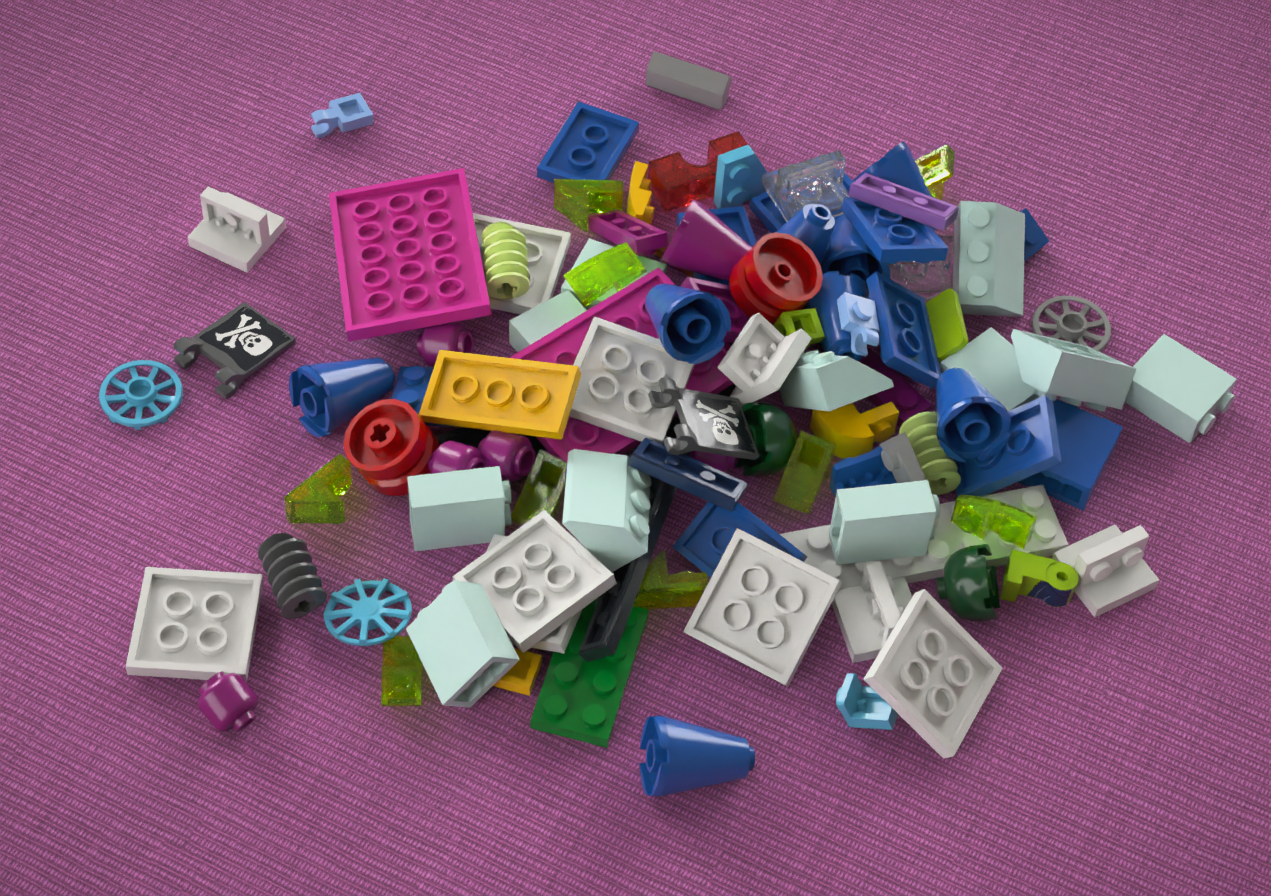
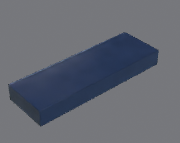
[628,438,748,512]

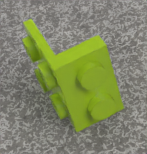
[926,288,968,363]

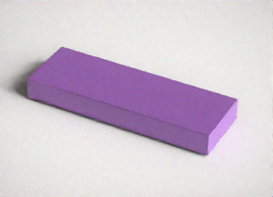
[848,173,959,231]

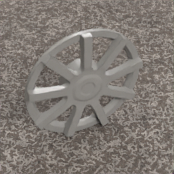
[1031,296,1111,352]

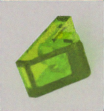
[915,144,955,201]
[554,179,623,232]
[773,431,836,514]
[511,450,567,525]
[284,454,352,524]
[633,550,708,610]

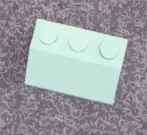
[953,201,1025,317]
[1011,329,1137,412]
[779,350,894,411]
[562,449,651,572]

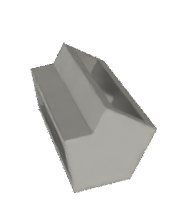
[645,51,733,110]

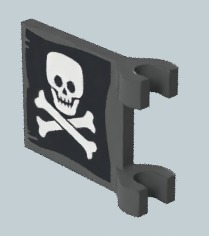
[174,302,296,399]
[648,377,759,460]

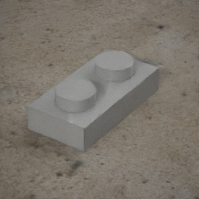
[880,432,933,495]

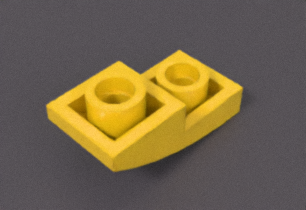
[627,161,655,225]

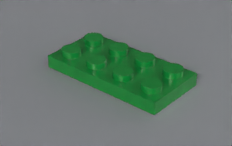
[530,597,649,748]

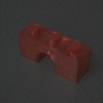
[647,131,748,212]

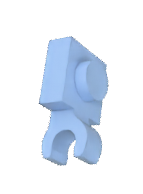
[311,93,373,138]
[837,292,880,357]

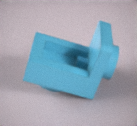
[836,673,898,730]

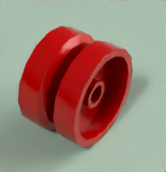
[729,232,823,325]
[343,399,439,496]

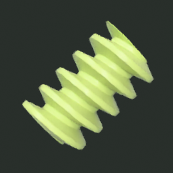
[482,221,529,300]
[899,412,961,495]

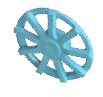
[99,360,183,430]
[323,578,412,646]

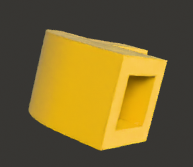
[810,401,899,458]

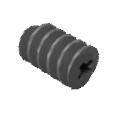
[257,533,327,619]

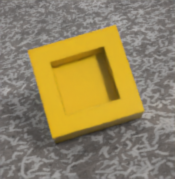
[493,648,542,696]

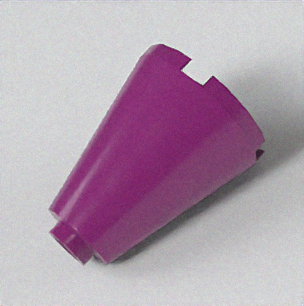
[661,199,752,281]

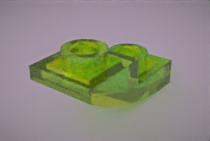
[563,243,647,307]
[951,495,1037,549]
[381,636,423,707]

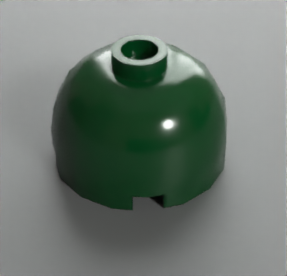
[736,402,799,477]
[937,544,1000,621]

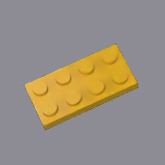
[419,350,582,440]

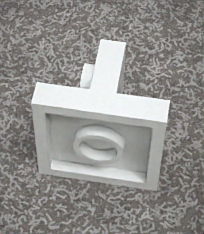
[188,187,286,273]
[717,313,812,407]
[1052,525,1159,618]
[832,561,912,663]

